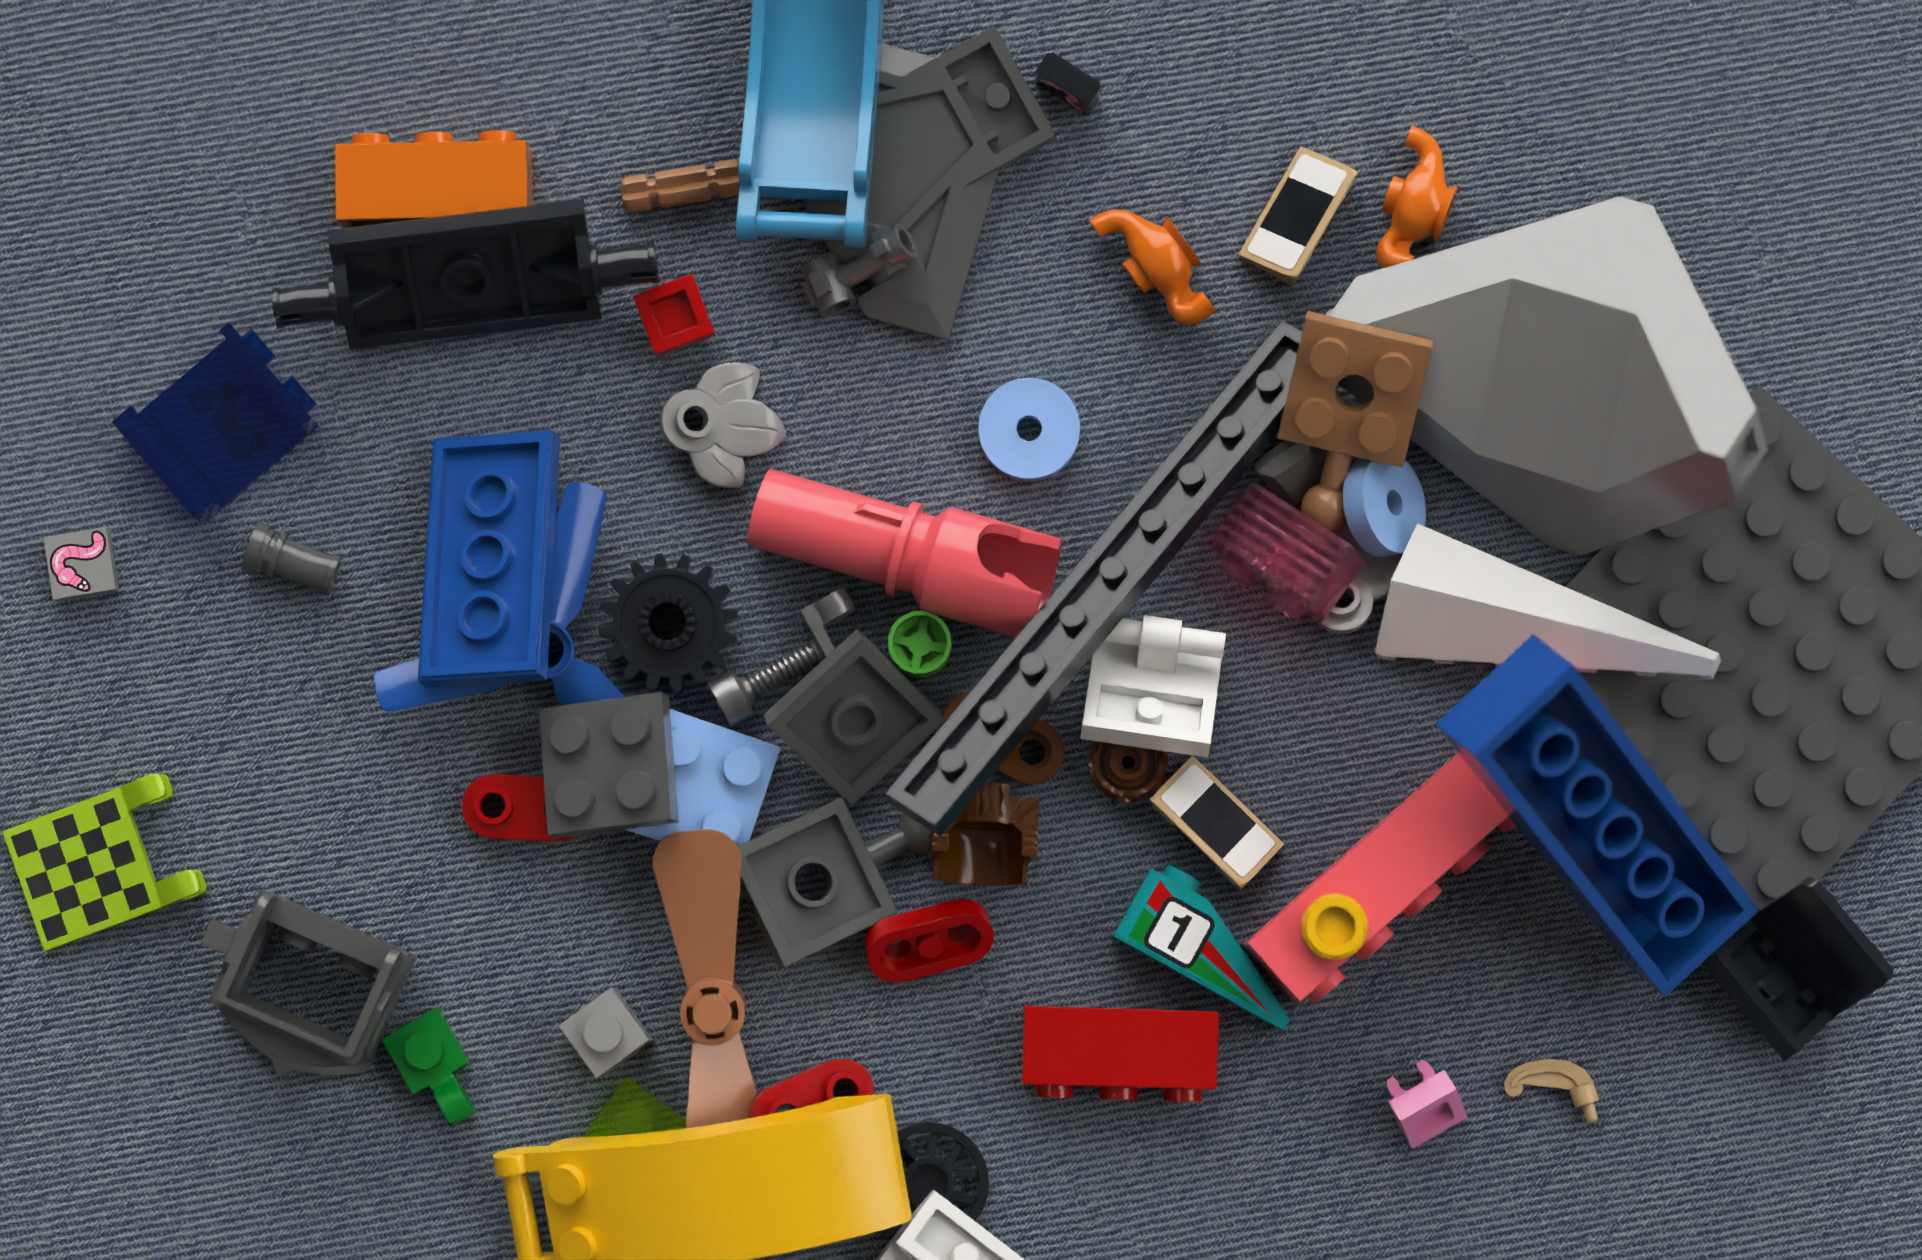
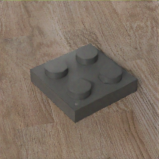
[763,629,946,805]
[538,692,679,838]

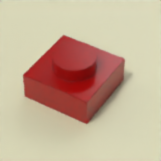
[633,273,716,358]

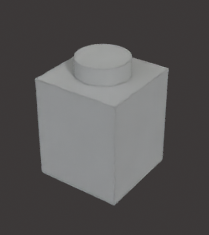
[559,987,654,1078]

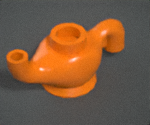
[1375,126,1458,268]
[1089,209,1216,326]

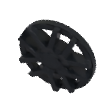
[889,1122,989,1233]

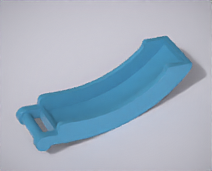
[736,0,884,248]

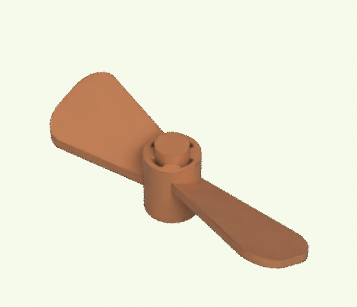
[652,829,757,1128]

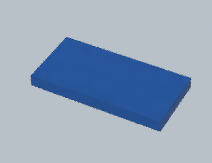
[418,430,560,688]

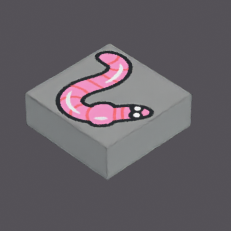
[43,527,120,602]

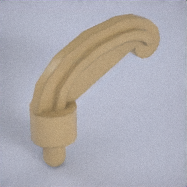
[1504,1059,1599,1123]

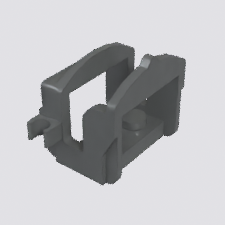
[201,890,417,1076]

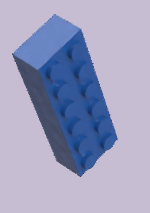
[1436,634,1759,997]

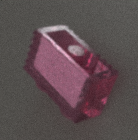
[1209,482,1366,624]

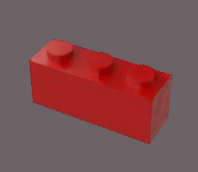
[1022,1006,1219,1102]

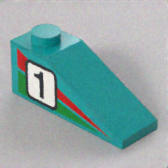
[1112,864,1290,1031]

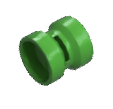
[888,611,952,678]

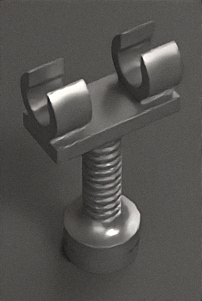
[707,587,878,727]

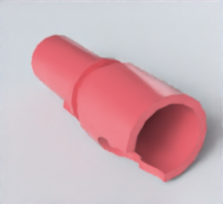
[747,468,1063,638]

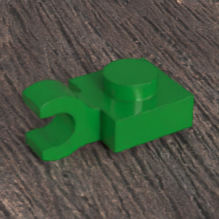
[381,1007,477,1125]

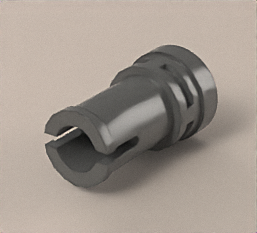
[242,522,342,594]

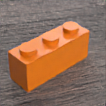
[335,130,533,228]

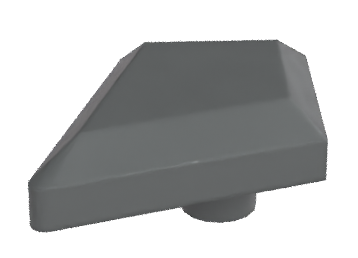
[1252,440,1360,510]

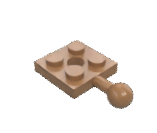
[1277,311,1434,534]

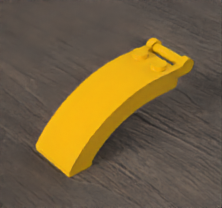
[492,1094,912,1260]

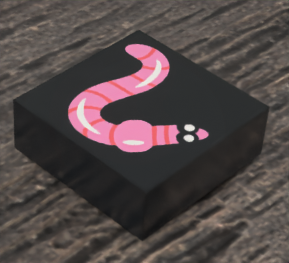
[1035,52,1101,116]

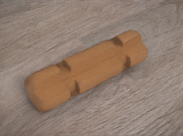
[621,159,740,213]

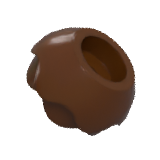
[1088,741,1169,803]

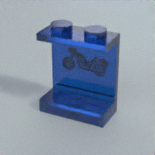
[112,323,320,525]

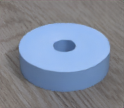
[978,378,1080,482]
[1343,458,1426,557]

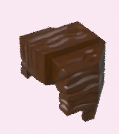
[928,783,1040,886]

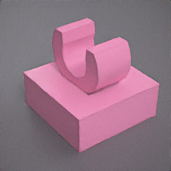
[1387,1060,1468,1149]

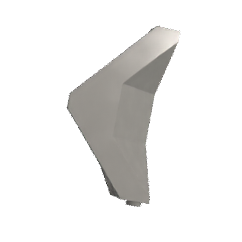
[1326,196,1768,556]

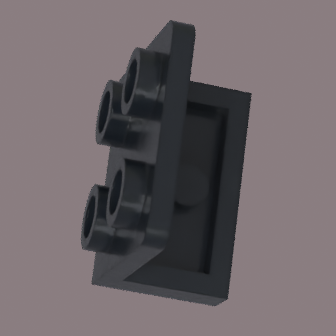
[1702,877,1894,1061]

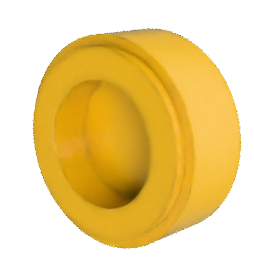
[1301,894,1368,960]

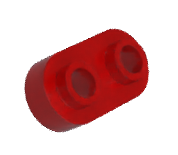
[462,774,578,842]
[864,899,994,982]
[748,1059,874,1118]

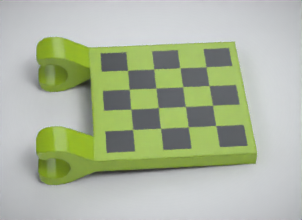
[2,773,207,951]

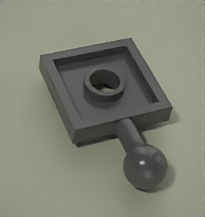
[738,797,931,970]

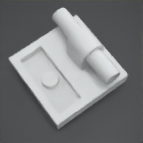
[1080,615,1226,757]

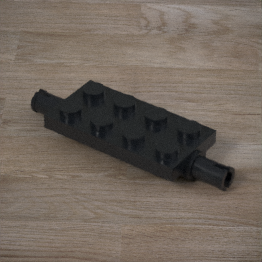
[272,199,659,349]

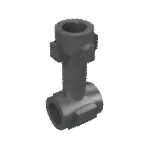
[802,224,918,317]

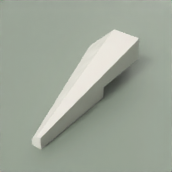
[1375,523,1721,680]

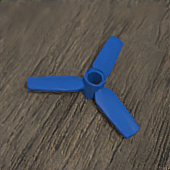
[374,482,625,712]

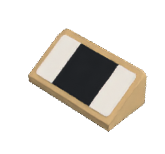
[1238,146,1358,287]
[1148,755,1284,890]

